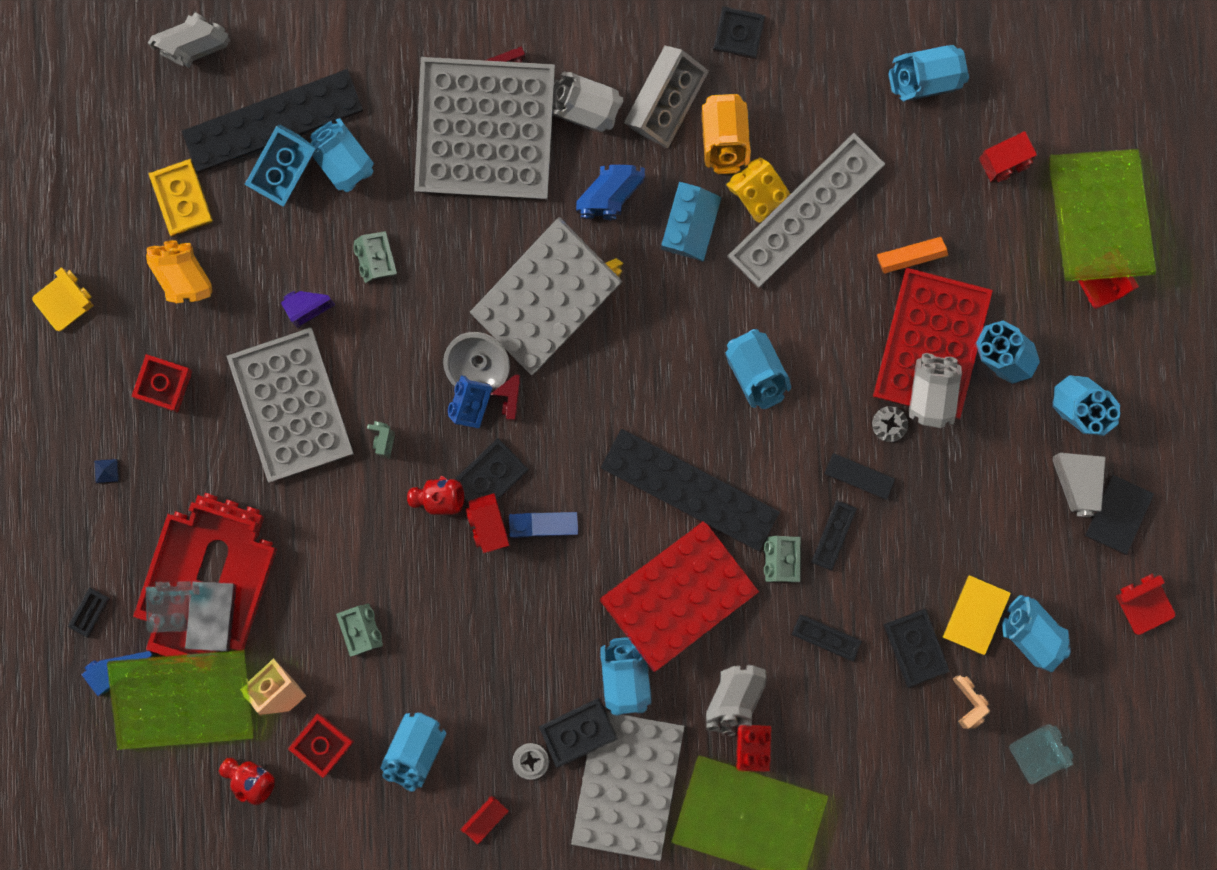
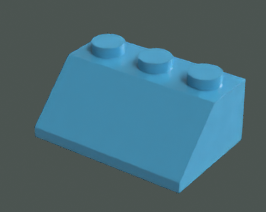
[244,125,316,207]
[661,182,721,261]

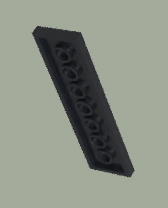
[181,69,363,173]
[600,428,780,552]

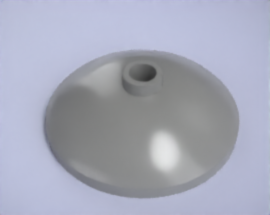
[443,332,510,393]

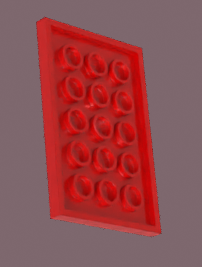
[873,268,993,420]
[599,521,759,672]

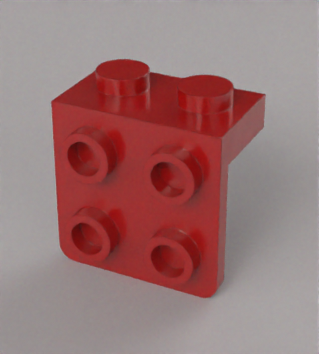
[1074,248,1139,309]
[1116,573,1175,635]
[737,725,771,772]

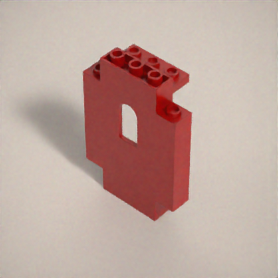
[133,493,277,671]

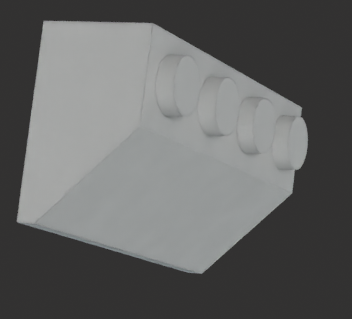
[624,46,709,148]

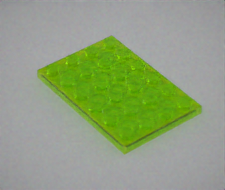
[1049,149,1156,281]
[107,650,254,750]
[671,755,828,870]

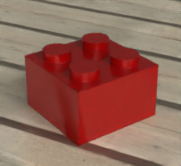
[979,131,1037,183]
[131,354,193,413]
[466,493,509,553]
[288,713,354,778]

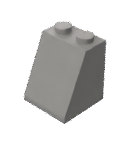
[1053,453,1105,517]

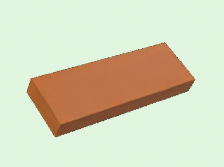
[877,237,948,273]

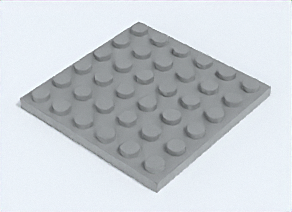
[414,57,555,199]

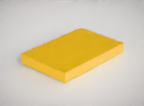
[149,159,213,237]
[942,575,1011,655]

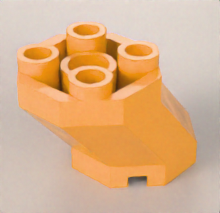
[702,94,751,174]
[146,240,212,303]

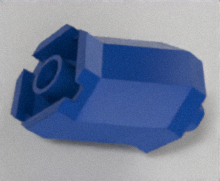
[576,165,645,220]

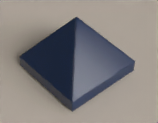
[94,459,119,483]

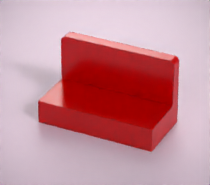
[460,795,509,845]

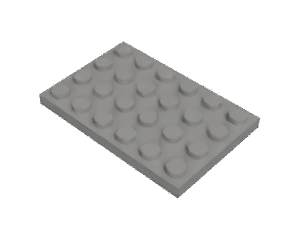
[470,218,623,376]
[227,328,354,483]
[571,712,684,861]

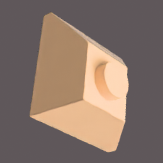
[241,658,306,715]

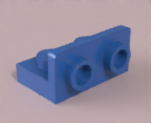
[448,375,493,428]

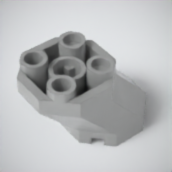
[148,13,230,68]
[552,72,623,132]
[909,353,962,428]
[706,665,766,736]

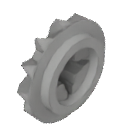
[872,406,908,442]
[513,743,549,780]

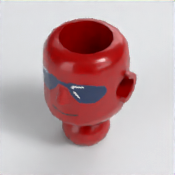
[407,476,464,515]
[219,758,275,805]

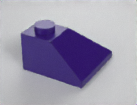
[281,291,335,328]

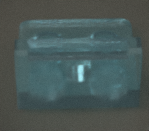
[146,581,199,632]
[1009,724,1074,784]

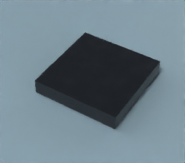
[713,6,765,59]

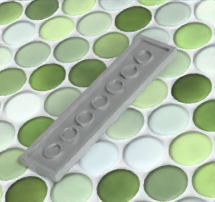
[727,133,885,288]

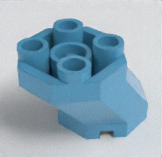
[889,45,969,101]
[310,118,374,192]
[976,321,1040,384]
[726,329,791,409]
[1052,375,1120,436]
[1002,595,1071,672]
[601,637,651,715]
[381,713,446,791]

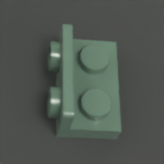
[354,231,397,283]
[367,421,395,459]
[764,536,800,582]
[336,604,383,657]

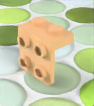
[953,676,989,729]

